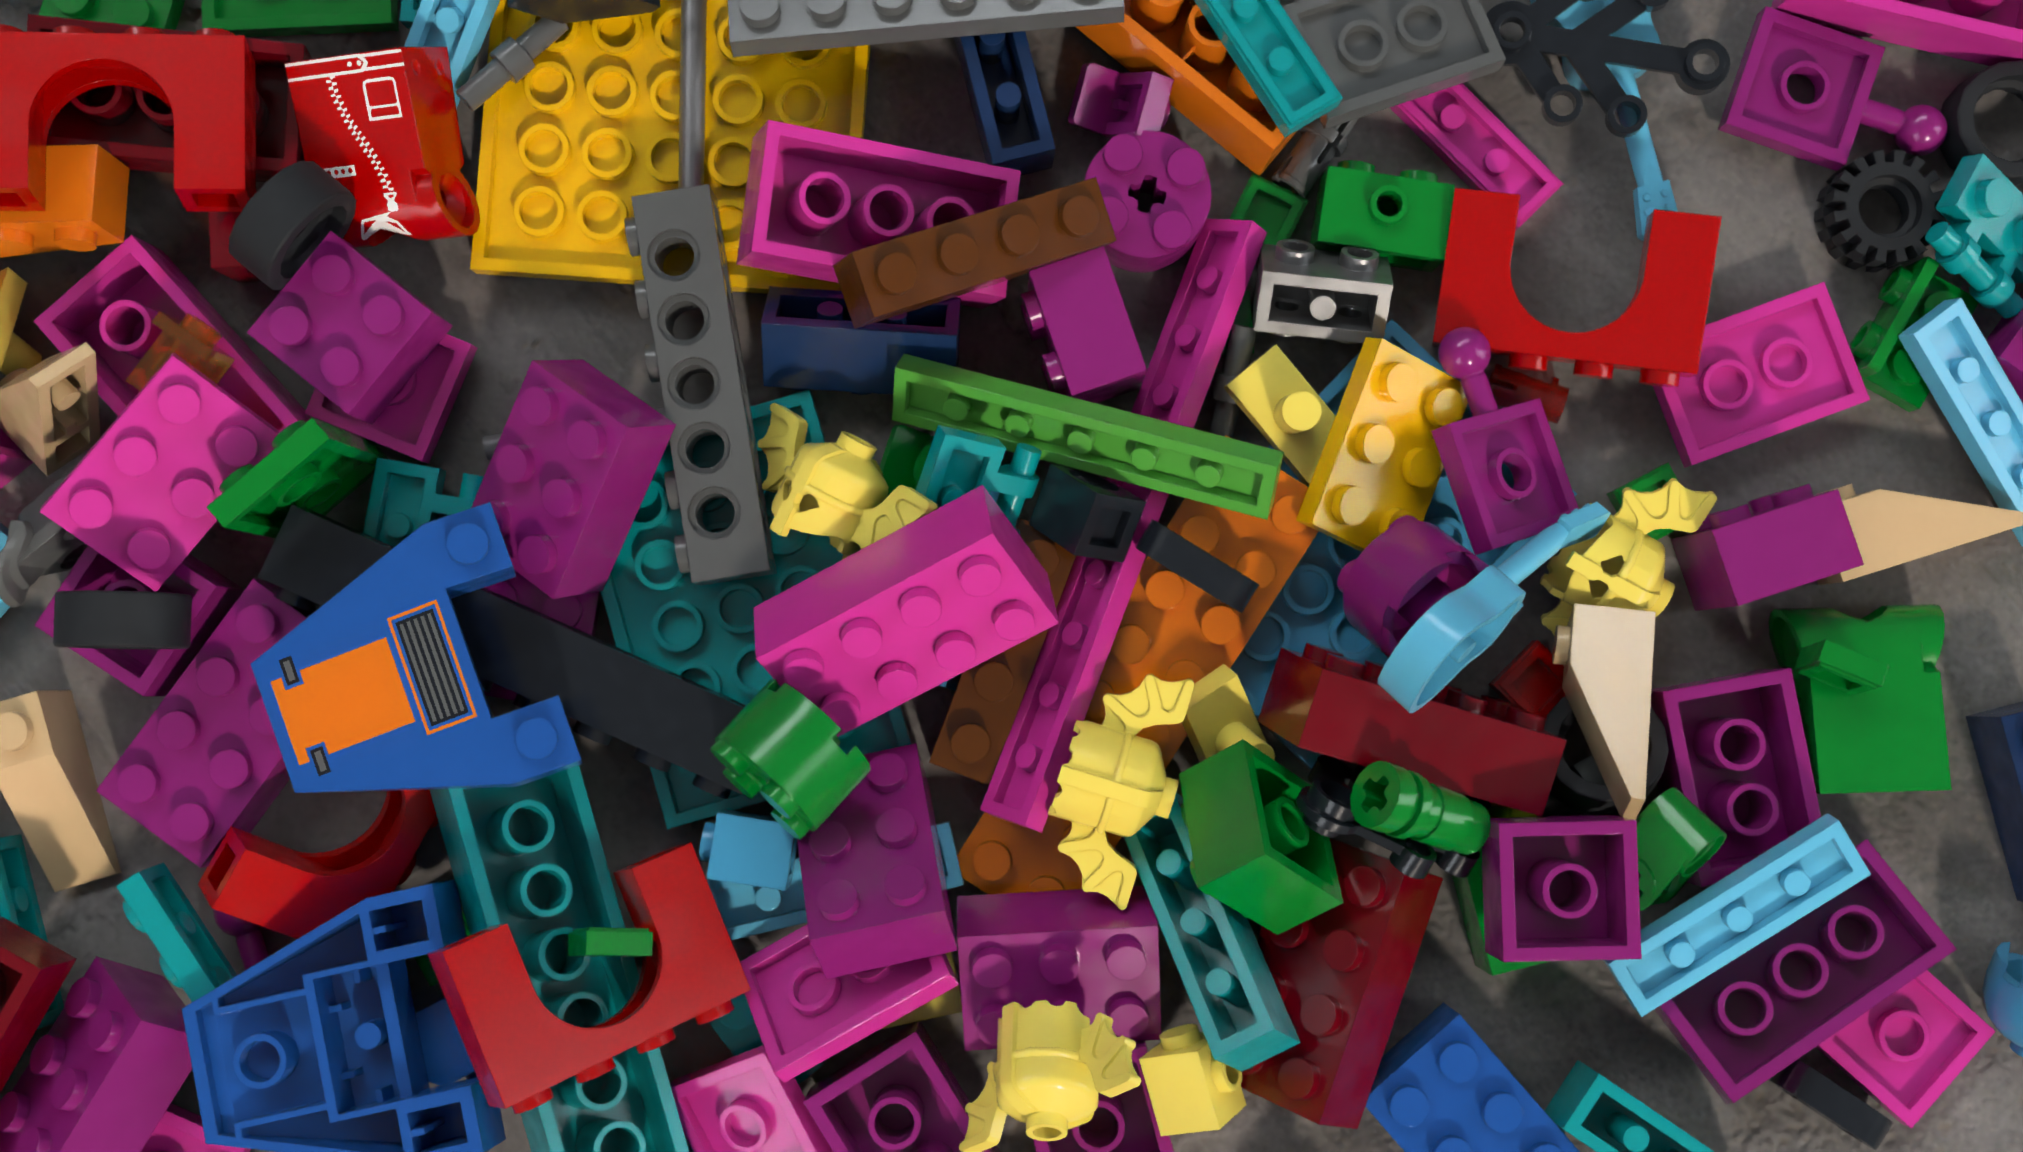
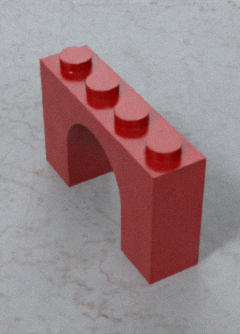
[0,24,256,212]
[1432,188,1722,387]
[198,789,439,939]
[428,842,751,1114]

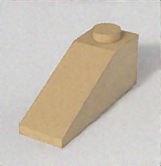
[0,342,100,476]
[1817,483,2023,585]
[1552,603,1656,820]
[0,690,122,892]

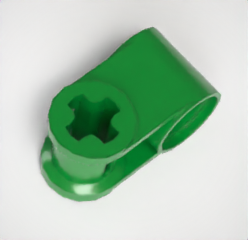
[1636,787,1727,911]

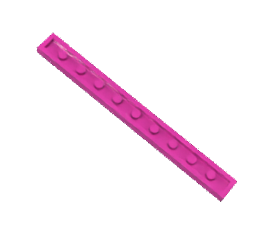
[980,219,1267,833]

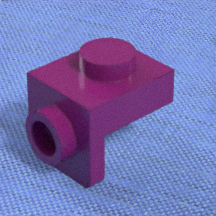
[1068,63,1174,139]

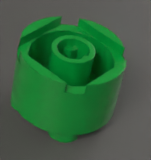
[710,679,871,840]

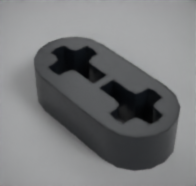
[1135,519,1259,613]
[1768,1059,1893,1150]

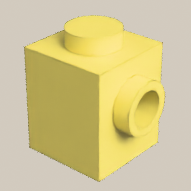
[1139,1024,1246,1136]

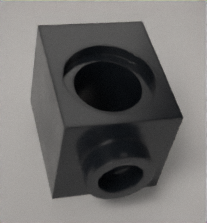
[1029,464,1146,562]

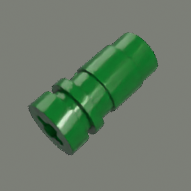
[1350,761,1491,855]

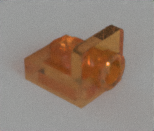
[125,311,235,391]

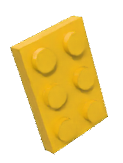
[1296,337,1468,552]

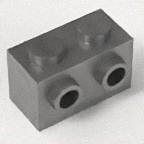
[1253,239,1393,344]

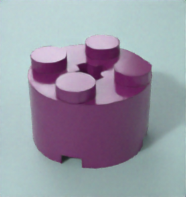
[1084,130,1211,273]
[1337,515,1489,658]

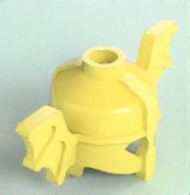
[757,403,938,560]
[1540,478,1717,635]
[1048,673,1194,910]
[959,1000,1141,1152]

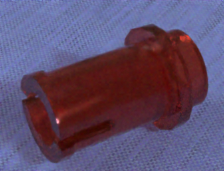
[1489,363,1570,424]

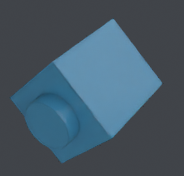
[699,809,798,891]

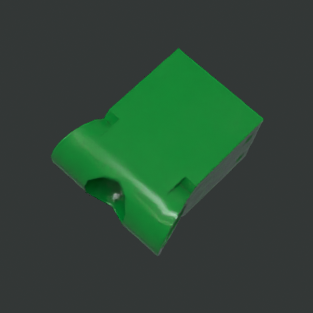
[1768,604,1952,794]

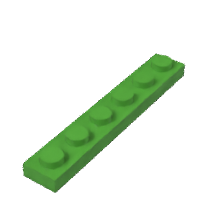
[892,354,1284,520]

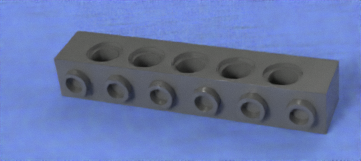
[624,184,777,586]

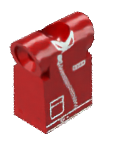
[284,47,480,248]

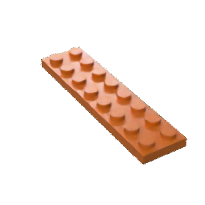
[957,435,1319,894]

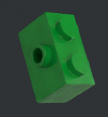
[1310,160,1455,273]

